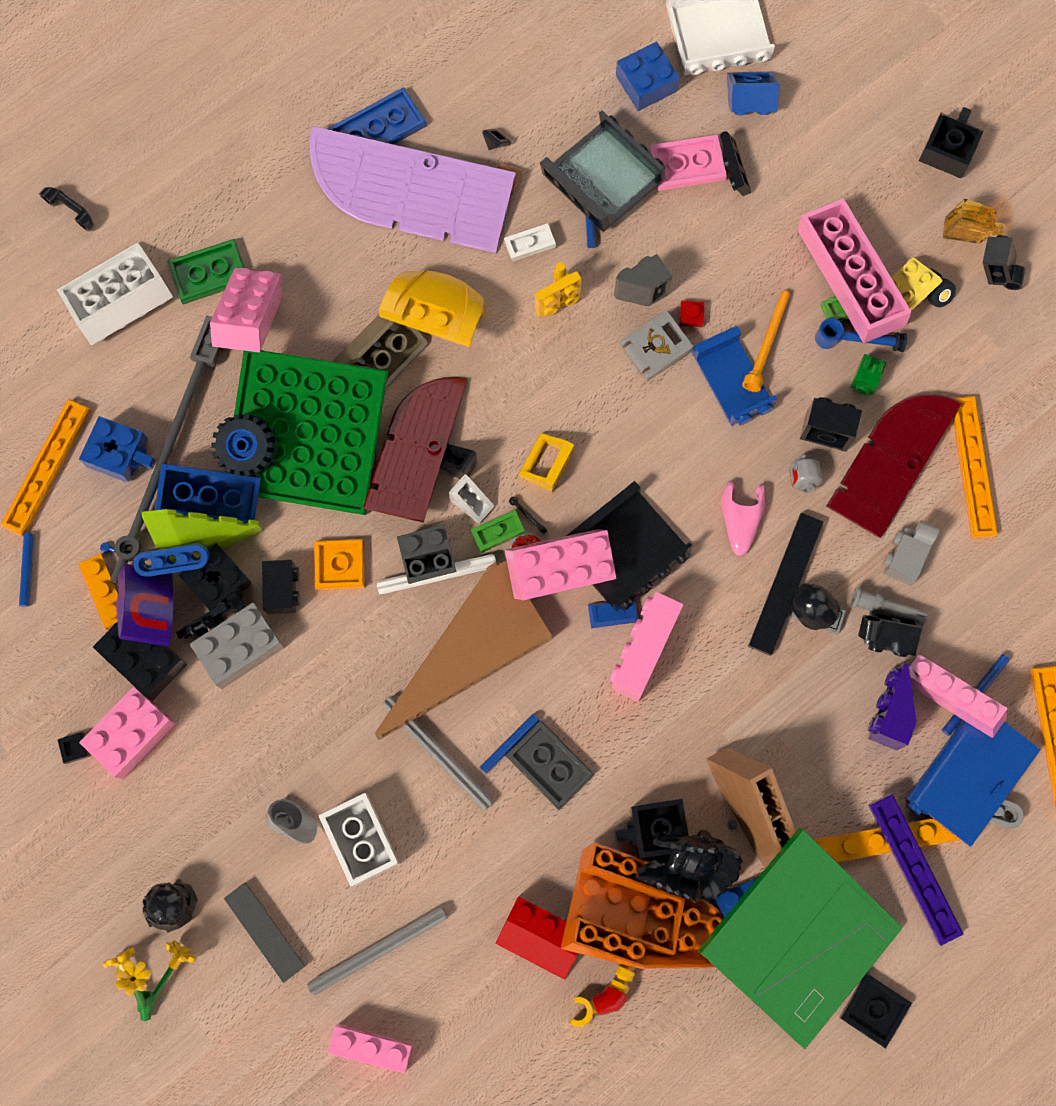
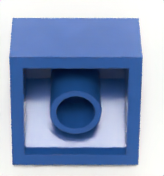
[727,71,779,116]

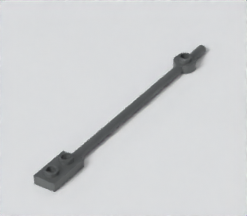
[110,315,221,584]

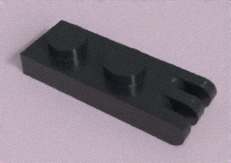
[720,131,752,196]

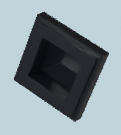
[482,128,511,150]

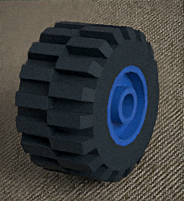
[211,414,279,476]

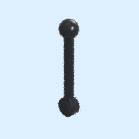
[509,496,547,534]

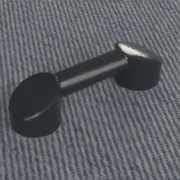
[39,187,94,232]

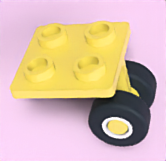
[891,258,956,311]

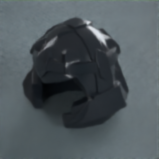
[142,879,198,933]

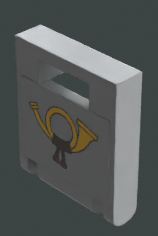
[620,310,694,381]

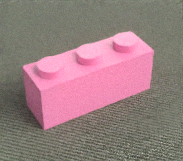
[327,1024,414,1073]

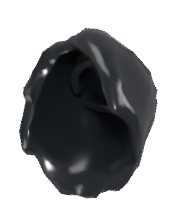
[791,583,840,630]

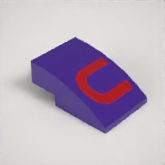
[116,563,173,646]

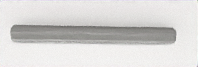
[383,696,493,810]
[307,907,448,995]

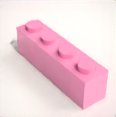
[909,654,1008,738]

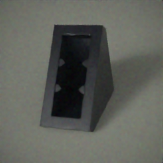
[441,444,478,479]

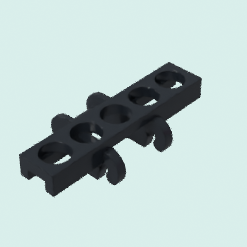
[176,602,234,639]

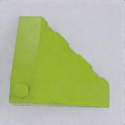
[142,509,263,562]

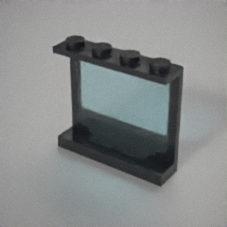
[540,110,666,232]

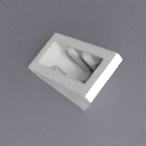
[449,475,494,524]

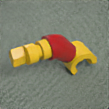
[569,963,636,1028]

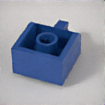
[79,416,156,482]

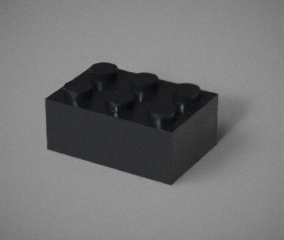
[93,622,188,701]

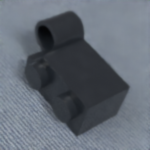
[982,235,1026,290]
[858,611,922,657]

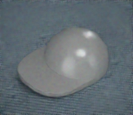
[266,799,317,844]

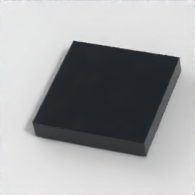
[839,973,912,1049]

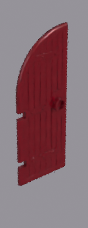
[363,377,467,523]
[826,394,962,538]

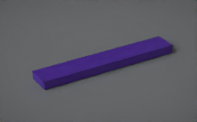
[868,793,964,946]

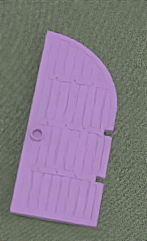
[310,126,516,253]

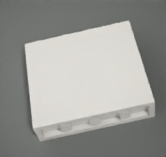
[666,0,775,75]

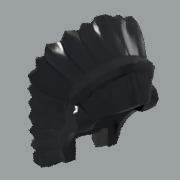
[636,829,743,902]

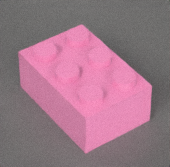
[79,686,176,779]

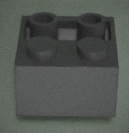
[614,254,672,307]
[397,524,456,584]

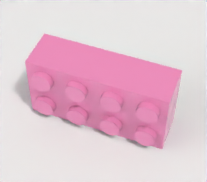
[210,268,282,352]
[505,529,616,600]
[609,592,684,702]

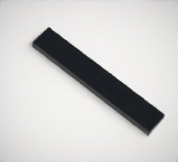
[748,513,824,656]

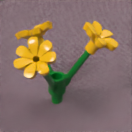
[102,940,197,1021]

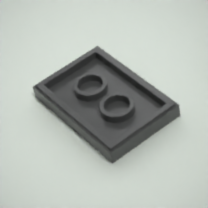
[505,721,594,810]

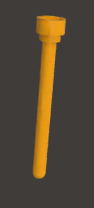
[742,290,790,392]

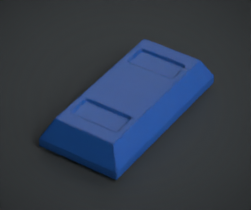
[588,598,639,629]

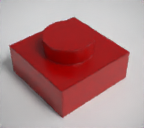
[679,300,705,327]

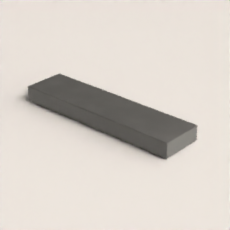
[224,882,305,983]

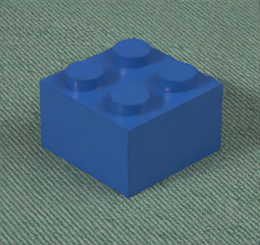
[616,41,680,111]

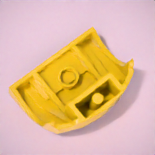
[379,270,485,347]

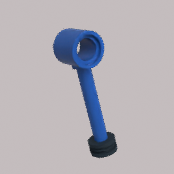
[815,318,907,352]

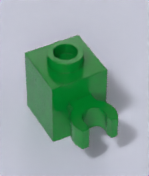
[850,354,887,395]

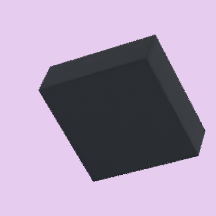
[57,732,90,764]

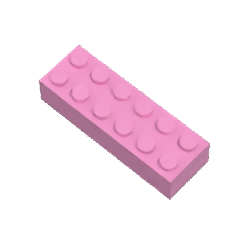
[798,198,911,344]

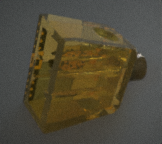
[943,199,1005,244]

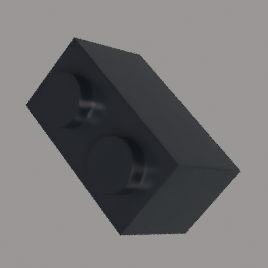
[262,560,300,614]

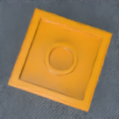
[314,539,365,590]

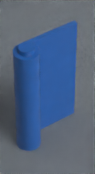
[905,720,1041,847]

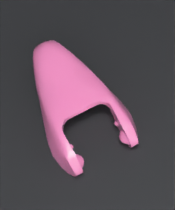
[721,481,766,556]

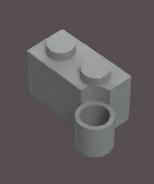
[883,520,940,586]

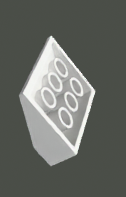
[57,242,173,345]

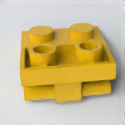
[535,262,581,319]

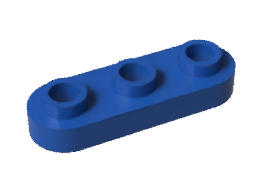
[133,542,209,577]

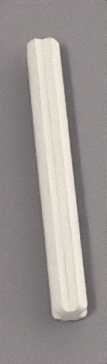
[377,554,496,594]

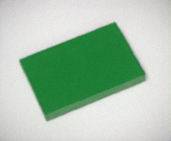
[168,239,245,305]

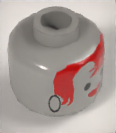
[789,455,823,493]

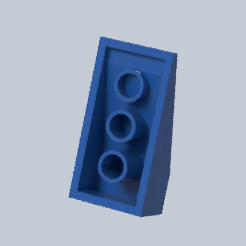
[155,462,261,524]

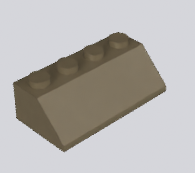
[332,315,428,386]

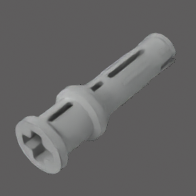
[850,586,928,627]

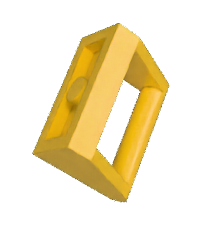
[518,433,574,492]

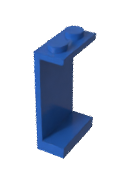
[692,326,777,426]

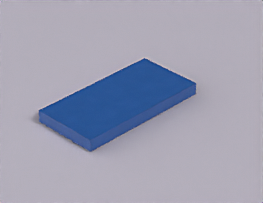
[327,87,427,145]

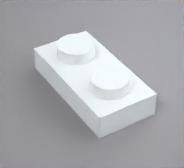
[504,223,556,262]

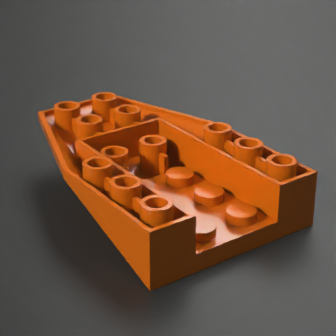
[561,843,724,969]

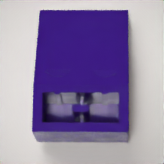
[867,663,917,751]

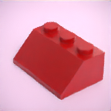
[495,896,578,980]

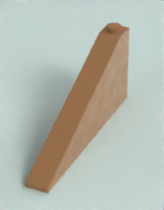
[375,561,552,741]
[707,747,796,868]

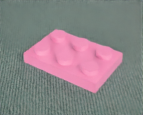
[649,135,727,191]

